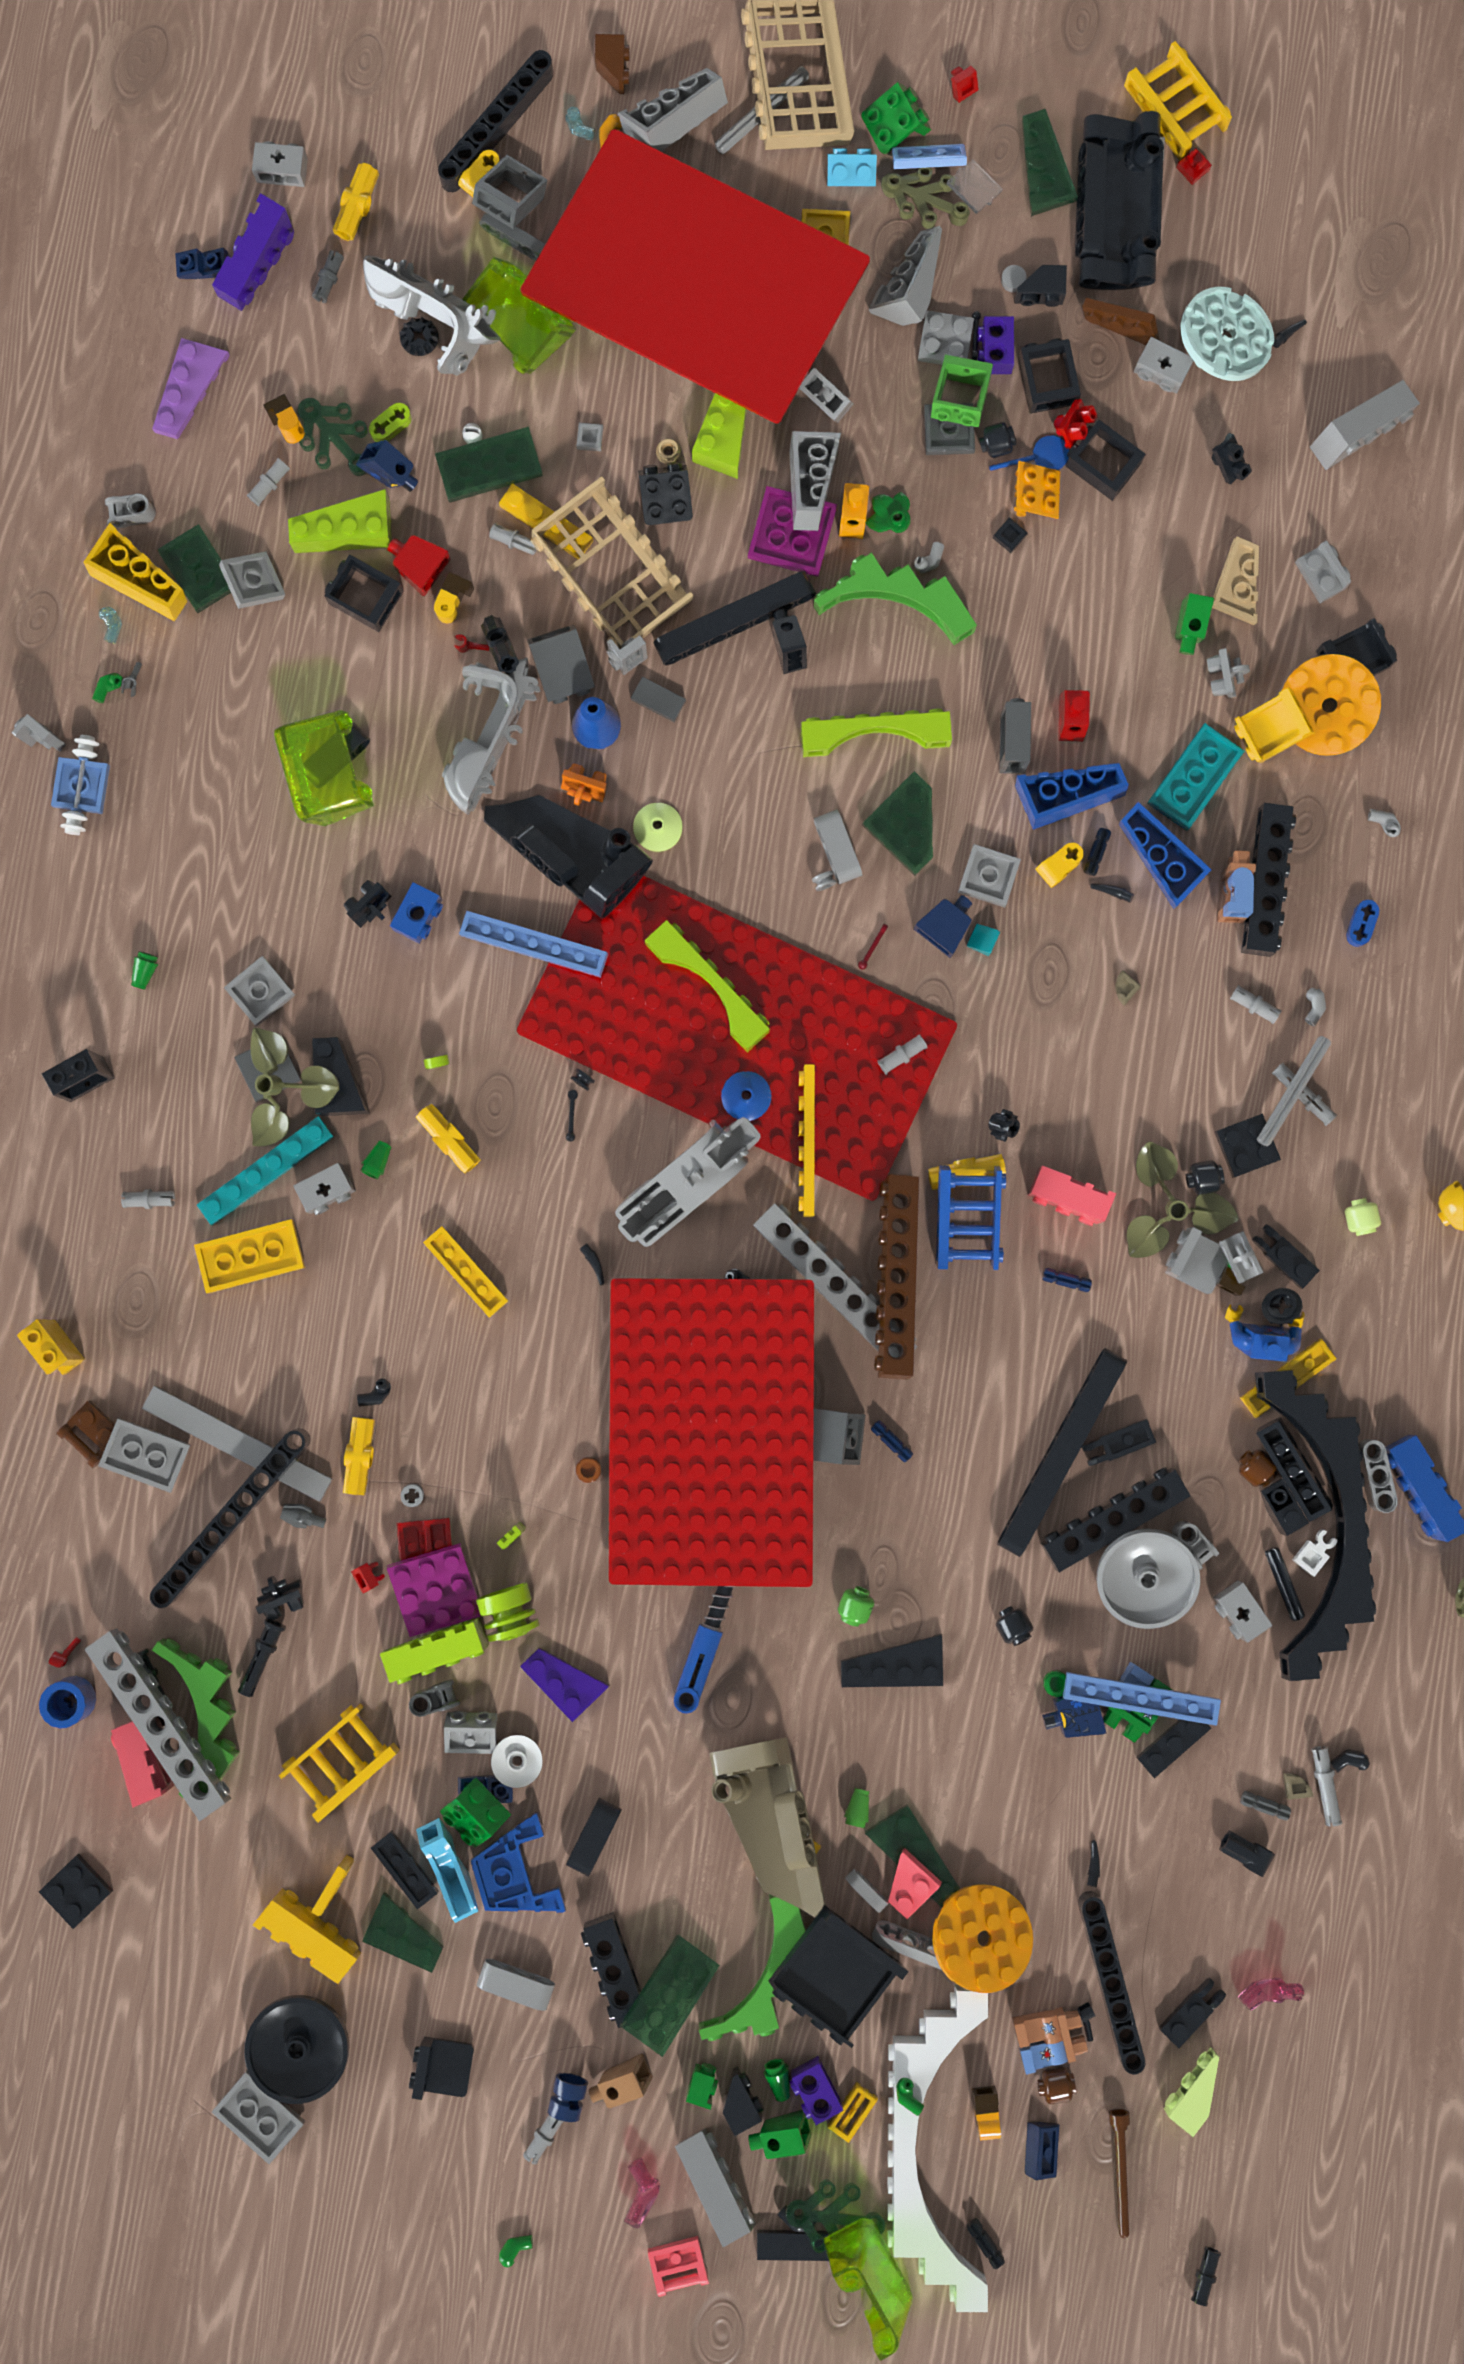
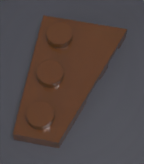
[1082,298,1160,345]

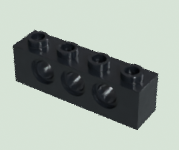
[1256,1416,1333,1522]
[581,1912,648,2028]

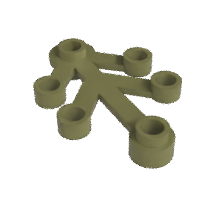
[881,167,970,229]

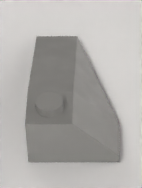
[869,226,942,326]

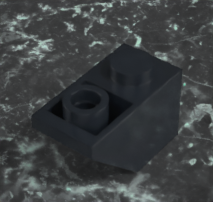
[1014,265,1067,307]
[1260,1479,1309,1536]
[723,2066,764,2136]

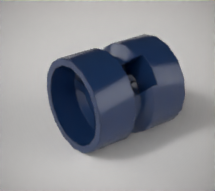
[547,2073,588,2122]

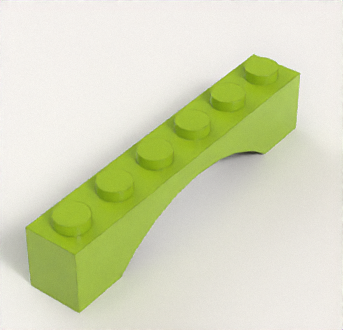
[801,709,952,757]
[645,920,770,1053]

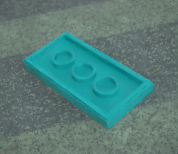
[1147,723,1245,831]

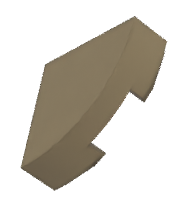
[1115,970,1141,1006]
[1283,1772,1314,1800]

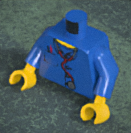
[1225,1304,1305,1361]

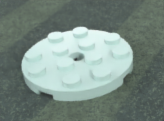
[1181,287,1274,381]

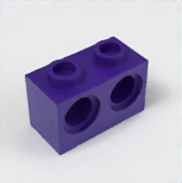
[978,316,1014,374]
[789,2056,843,2125]

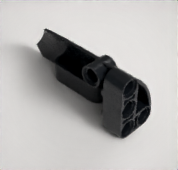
[484,795,653,919]

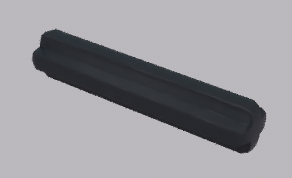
[1265,1547,1305,1621]

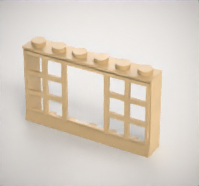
[741,0,854,150]
[531,476,694,649]

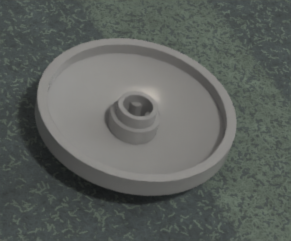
[1096,1529,1200,1629]

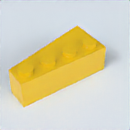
[84,523,187,621]
[253,1888,362,1984]

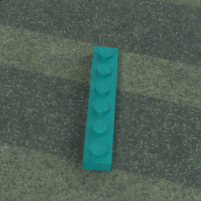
[197,1116,334,1225]

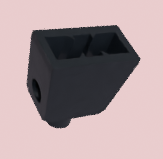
[772,609,807,674]

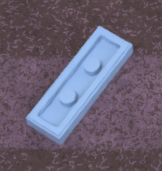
[892,144,967,169]

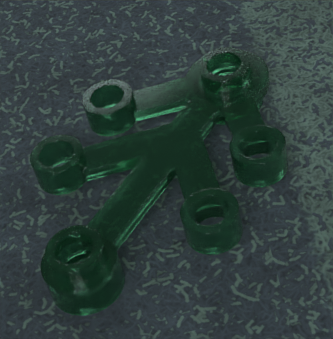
[298,398,368,476]
[786,2179,886,2256]

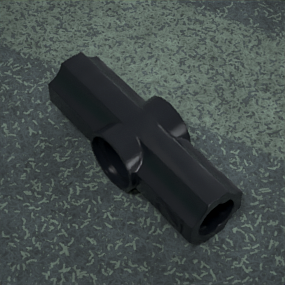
[481,615,519,674]

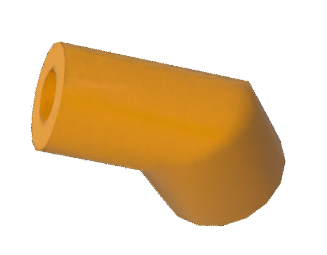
[599,114,622,149]

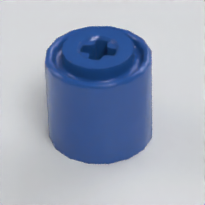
[39,1676,96,1729]

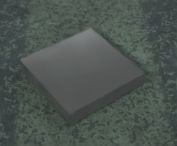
[924,403,975,455]
[234,1049,302,1102]

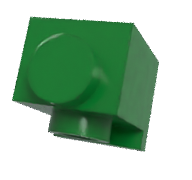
[686,2063,718,2110]

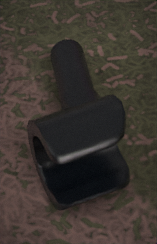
[1077,2002,1096,2042]

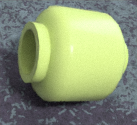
[1344,1198,1381,1236]

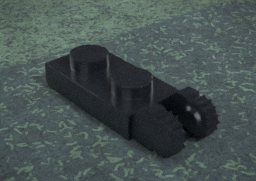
[1252,1224,1320,1289]
[1082,1419,1156,1466]
[1159,1978,1226,2048]

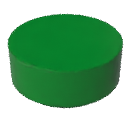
[1043,1670,1066,1697]

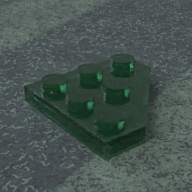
[862,771,933,876]

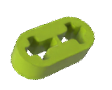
[369,403,412,442]

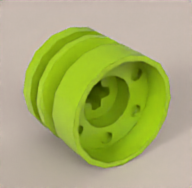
[476,1583,540,1642]

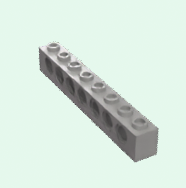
[753,1203,918,1358]
[85,1628,232,1822]

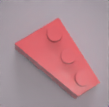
[1028,1166,1117,1226]
[111,1721,174,1808]

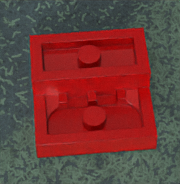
[396,1518,452,1561]

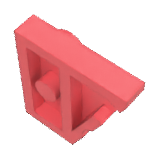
[888,1848,942,1919]

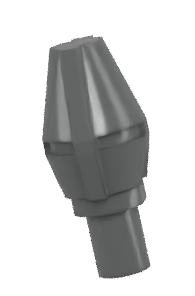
[280,1504,326,1528]

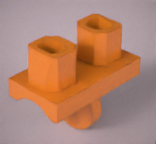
[561,763,607,806]

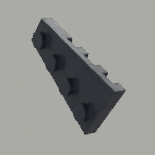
[841,1634,943,1688]

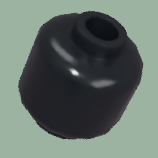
[979,422,1017,459]
[1185,1160,1225,1195]
[995,1606,1034,1646]

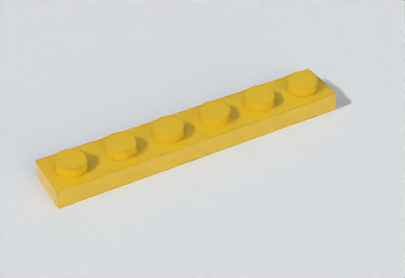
[799,1065,815,1217]

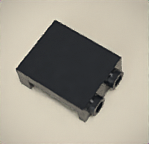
[1316,618,1397,676]

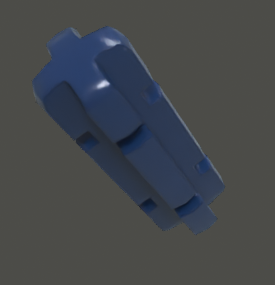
[1042,1268,1092,1292]
[871,1420,913,1462]

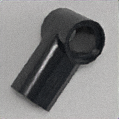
[1219,1830,1275,1877]

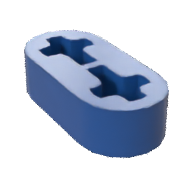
[1346,900,1379,947]

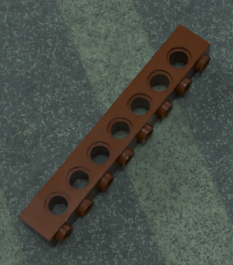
[874,1174,919,1380]

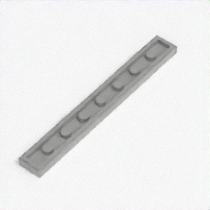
[142,1386,333,1502]

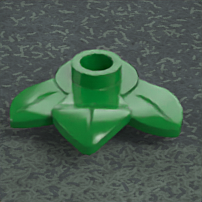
[865,492,911,533]

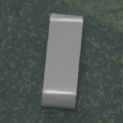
[813,810,862,884]
[1358,1439,1398,1513]
[476,1959,555,2011]

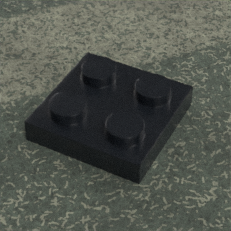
[1214,1113,1281,1178]
[39,1854,113,1929]

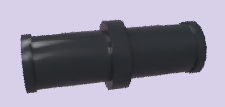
[1191,2246,1221,2307]

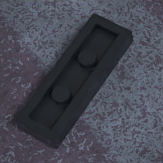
[1136,1719,1212,1779]
[371,1830,439,1910]

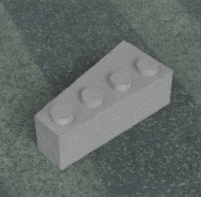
[618,68,728,152]
[1310,380,1420,470]
[789,431,841,531]
[675,2128,756,2247]

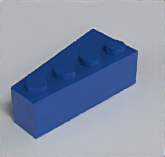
[1015,763,1129,830]
[1119,802,1212,909]
[1385,1435,1464,1542]

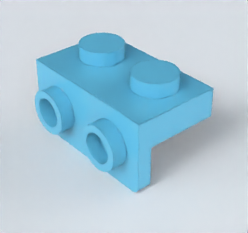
[827,148,877,186]

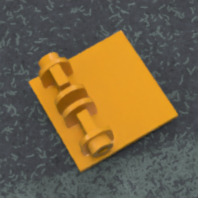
[1014,461,1060,519]

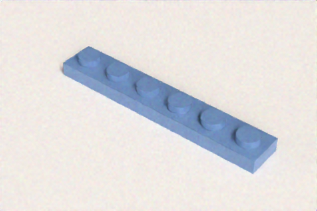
[459,911,608,978]
[1063,1672,1221,1726]

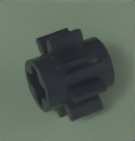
[988,1109,1020,1142]

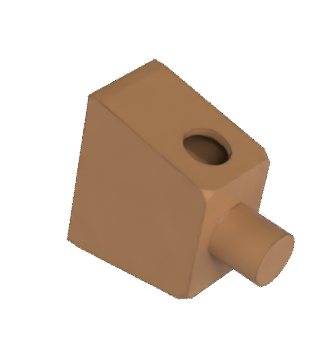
[589,2053,653,2108]

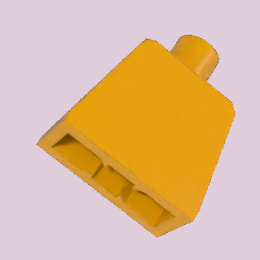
[839,483,869,539]

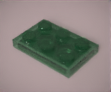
[157,524,231,613]

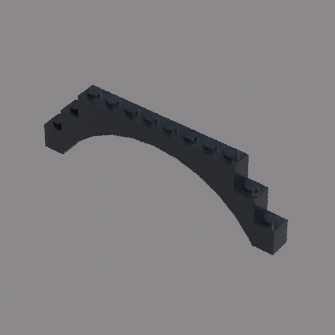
[1255,1370,1376,1681]

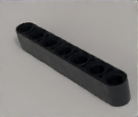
[438,50,554,193]
[653,571,817,666]
[1078,1891,1146,2075]

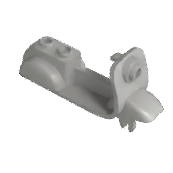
[363,255,501,376]
[442,658,541,815]
[615,1117,760,1247]

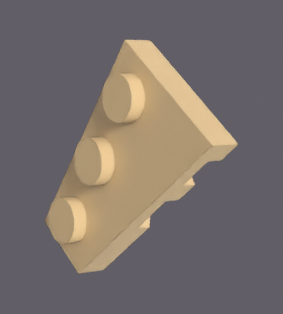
[1212,537,1259,625]

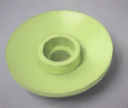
[633,803,683,852]

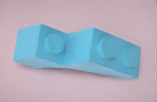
[416,1818,478,1923]

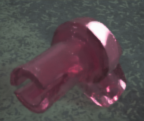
[1238,1978,1304,2011]
[624,2158,660,2228]

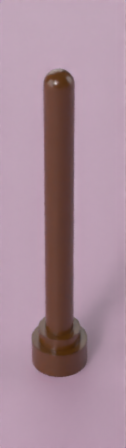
[1109,2109,1130,2239]

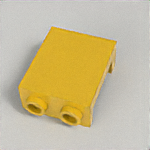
[1234,688,1315,763]
[17,1319,85,1375]

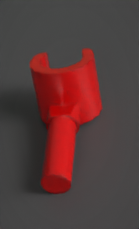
[454,634,489,653]
[48,1637,81,1668]

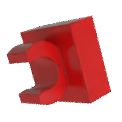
[951,66,979,103]
[1176,148,1212,185]
[351,1562,385,1594]

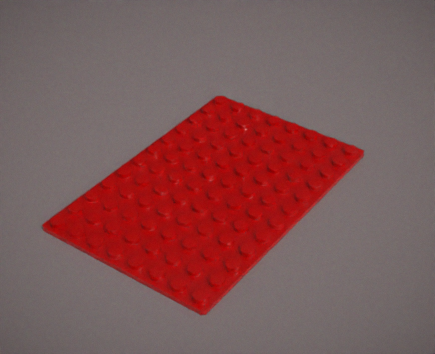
[520,129,870,424]
[609,1278,814,1587]

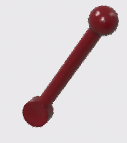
[858,923,888,970]

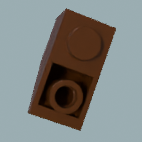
[595,34,630,94]

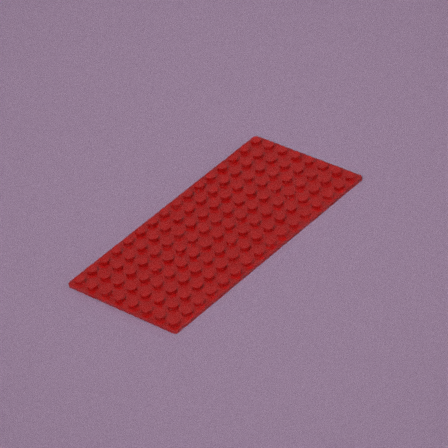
[517,876,957,1201]

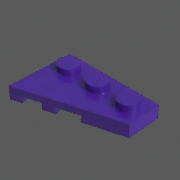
[520,1648,610,1722]

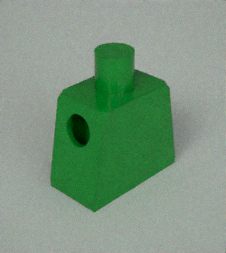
[1175,593,1214,655]
[748,2110,812,2159]

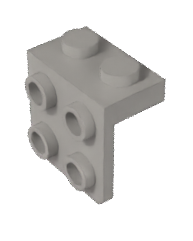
[1165,1227,1228,1294]

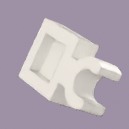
[1292,1529,1337,1577]

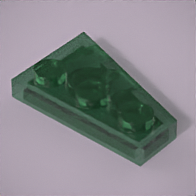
[362,1891,444,1973]

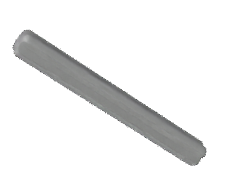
[715,66,809,154]
[1257,1036,1331,1146]

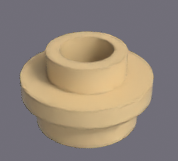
[656,439,681,464]

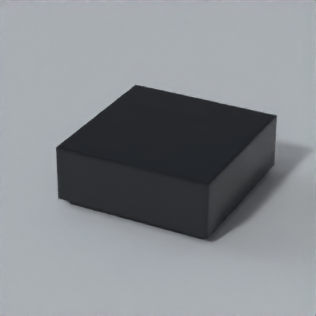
[993,517,1028,553]

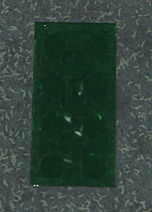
[435,427,543,503]
[620,1935,720,2057]

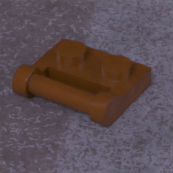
[56,1401,115,1468]

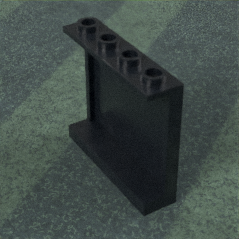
[768,1905,909,2048]

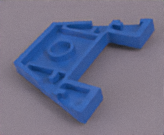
[470,1812,566,1913]

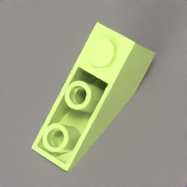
[1164,2047,1219,2137]

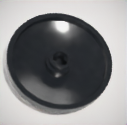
[244,1995,350,2104]

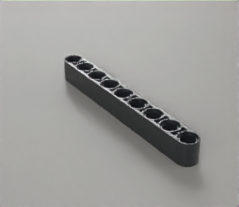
[997,1348,1127,1557]
[150,1428,311,1608]

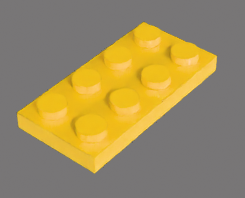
[194,1219,305,1294]

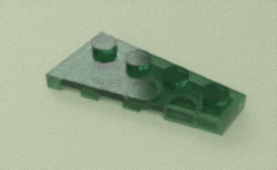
[1022,108,1078,216]
[865,1804,961,1908]

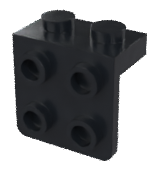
[638,462,693,525]
[409,2036,474,2100]

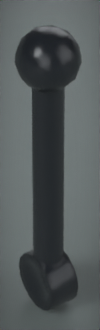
[972,311,981,361]
[566,1090,578,1142]

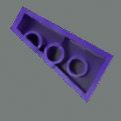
[212,193,294,311]

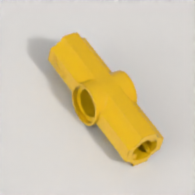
[333,162,379,241]
[416,1103,481,1174]
[928,1154,1006,1190]
[343,1417,375,1495]

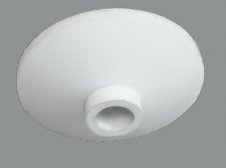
[491,1735,543,1788]

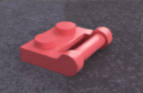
[648,2236,709,2297]

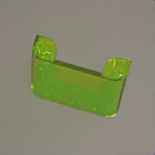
[462,257,577,374]
[274,710,374,826]
[824,2218,913,2361]

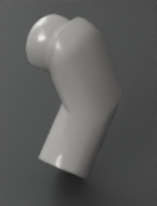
[914,542,945,573]
[1368,809,1401,837]
[1304,988,1326,1026]

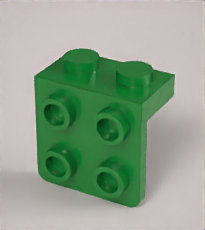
[861,82,932,154]
[440,1778,512,1848]

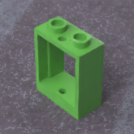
[931,354,993,427]

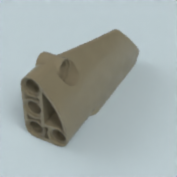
[709,1737,826,1917]

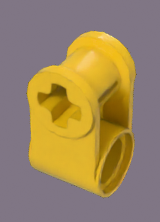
[458,150,500,197]
[1035,843,1083,888]

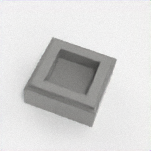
[576,422,604,452]

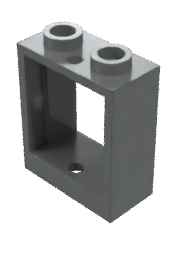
[472,155,547,229]
[999,698,1031,774]

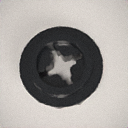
[400,317,439,356]
[1261,1288,1303,1327]

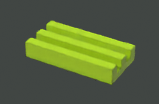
[497,1522,526,1550]

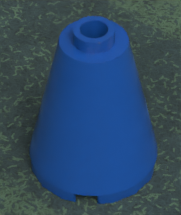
[572,697,621,750]

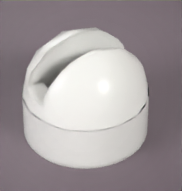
[462,423,483,445]

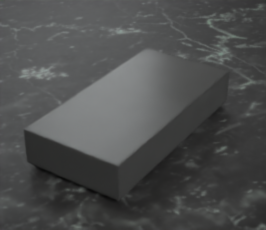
[631,677,686,723]

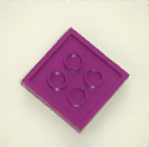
[747,486,838,577]
[387,1543,481,1637]

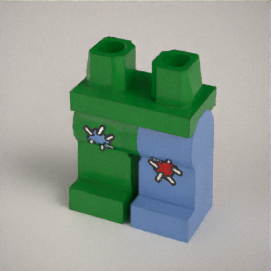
[1103,1662,1172,1743]

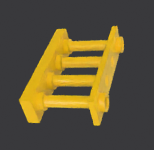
[1124,41,1232,161]
[278,1703,400,1823]

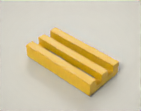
[827,2082,878,2143]

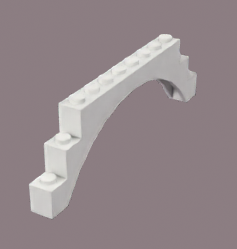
[887,1984,988,2312]

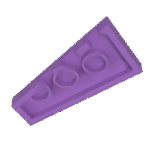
[152,338,230,439]

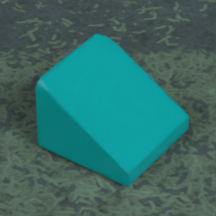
[967,924,1001,956]

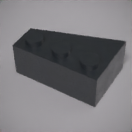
[312,1037,370,1116]

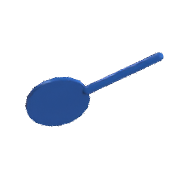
[989,435,1069,471]

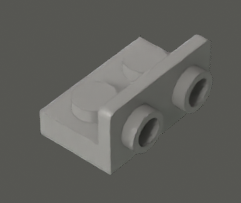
[1295,541,1351,604]
[606,635,648,675]
[12,714,66,751]
[444,1711,498,1754]

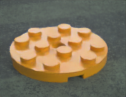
[1282,654,1381,756]
[932,1884,1033,1993]

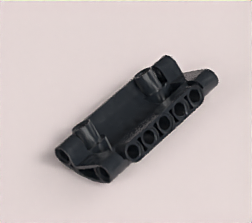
[1075,111,1164,290]

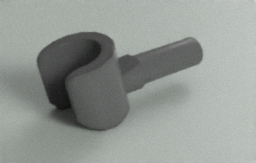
[121,662,142,697]

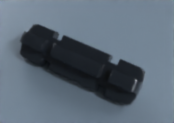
[1083,828,1111,876]
[967,2218,1005,2269]

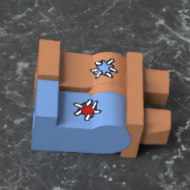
[1218,851,1256,923]
[1012,2007,1088,2075]

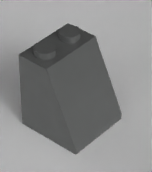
[527,625,595,704]
[813,1408,866,1465]

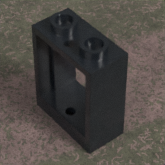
[1018,338,1081,414]
[1066,420,1146,501]
[324,554,404,632]
[41,1049,114,1102]

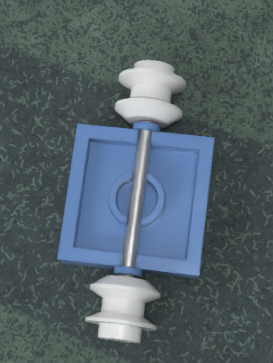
[51,735,110,835]

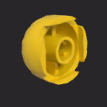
[1437,1180,1464,1231]

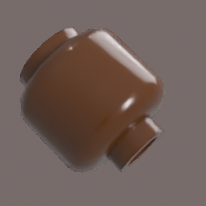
[1239,1449,1277,1487]
[1037,2067,1076,2105]

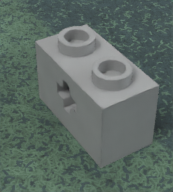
[252,141,308,187]
[1134,337,1194,394]
[799,368,854,423]
[293,1163,355,1215]
[1213,1580,1273,1643]

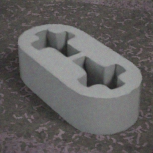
[845,1868,889,1913]

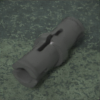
[312,250,344,303]

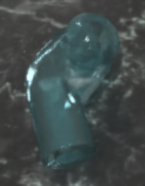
[565,107,595,141]
[98,606,122,644]

